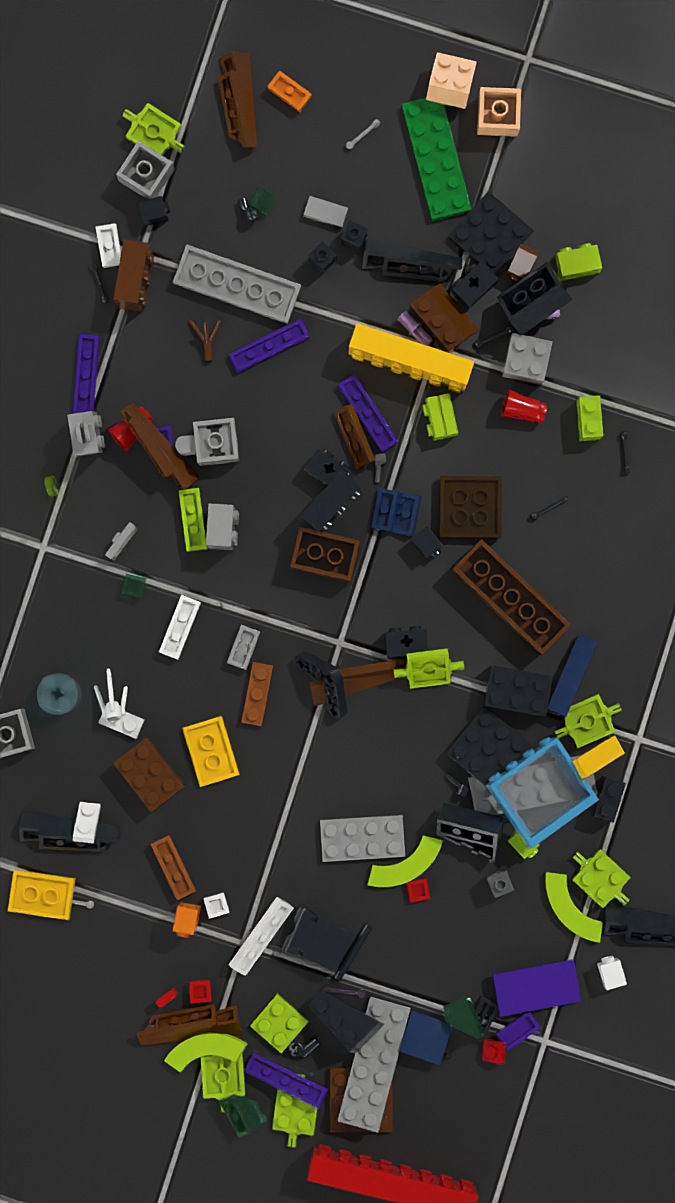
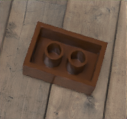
[114,239,155,312]
[290,527,360,583]
[113,737,186,812]

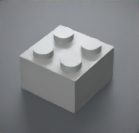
[116,141,175,200]
[502,333,553,385]
[206,504,239,550]
[0,709,35,758]

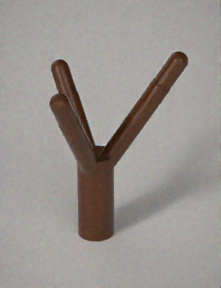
[188,319,221,361]

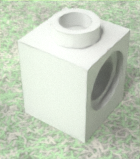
[597,956,627,990]

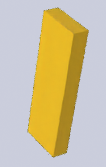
[572,735,625,779]

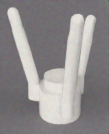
[94,669,128,722]

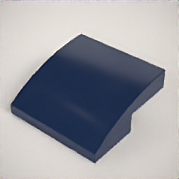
[371,488,422,537]
[399,1011,453,1066]

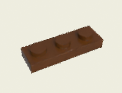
[334,404,375,469]

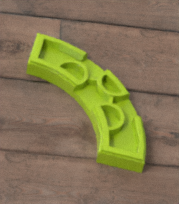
[367,835,443,887]
[545,872,603,943]
[164,1033,248,1073]

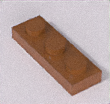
[241,662,273,726]
[151,835,196,900]

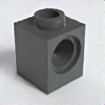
[486,869,514,898]

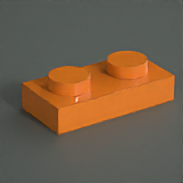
[267,70,312,112]

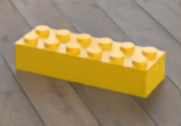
[349,323,475,393]

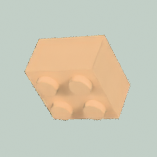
[426,52,476,109]
[477,87,521,136]

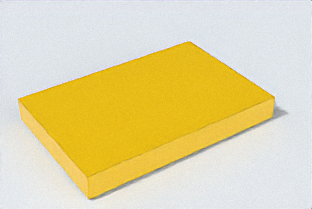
[182,716,240,787]
[8,870,76,920]

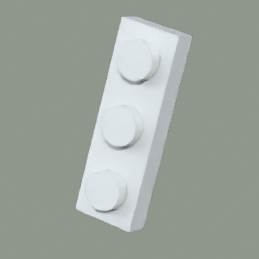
[159,595,201,660]

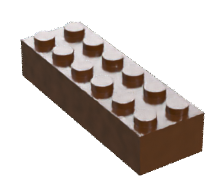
[451,539,571,656]

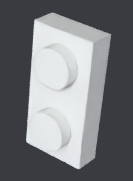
[96,223,121,268]
[98,706,145,739]
[73,802,101,843]

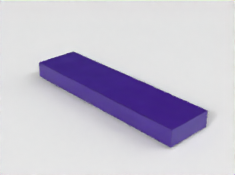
[228,319,310,373]
[73,334,100,414]
[337,374,399,453]
[244,1053,328,1109]

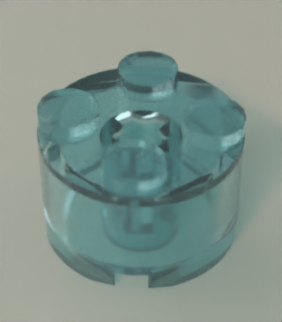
[37,673,82,715]

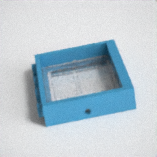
[486,737,599,848]

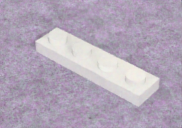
[229,897,293,976]

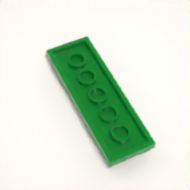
[402,98,471,221]

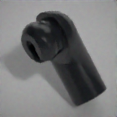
[237,198,260,223]
[289,1037,320,1057]

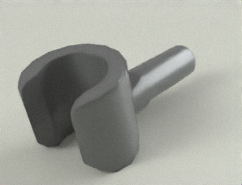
[374,453,387,482]

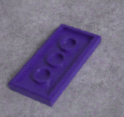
[492,959,581,1017]

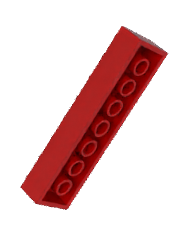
[307,1144,478,1203]

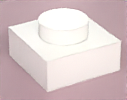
[204,892,229,919]

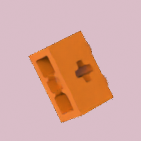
[173,902,201,937]

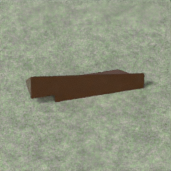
[218,51,257,148]
[119,403,199,490]
[310,658,407,706]
[137,1004,242,1045]

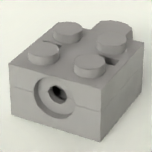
[67,411,105,456]
[175,418,240,466]

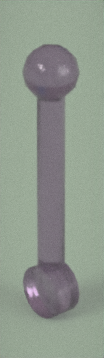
[322,986,366,998]

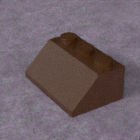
[409,283,479,353]

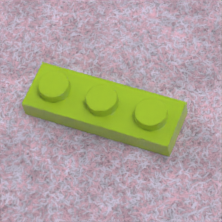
[179,488,207,552]

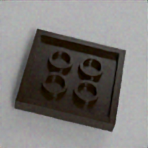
[439,476,502,538]

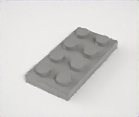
[320,815,405,862]

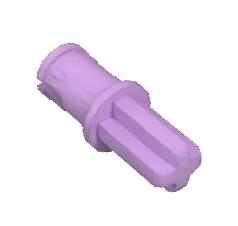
[397,311,433,346]

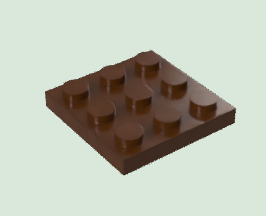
[330,1067,393,1132]

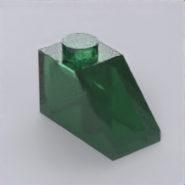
[443,997,485,1039]
[219,1094,267,1137]

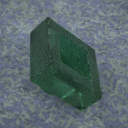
[248,187,277,216]
[121,574,147,598]

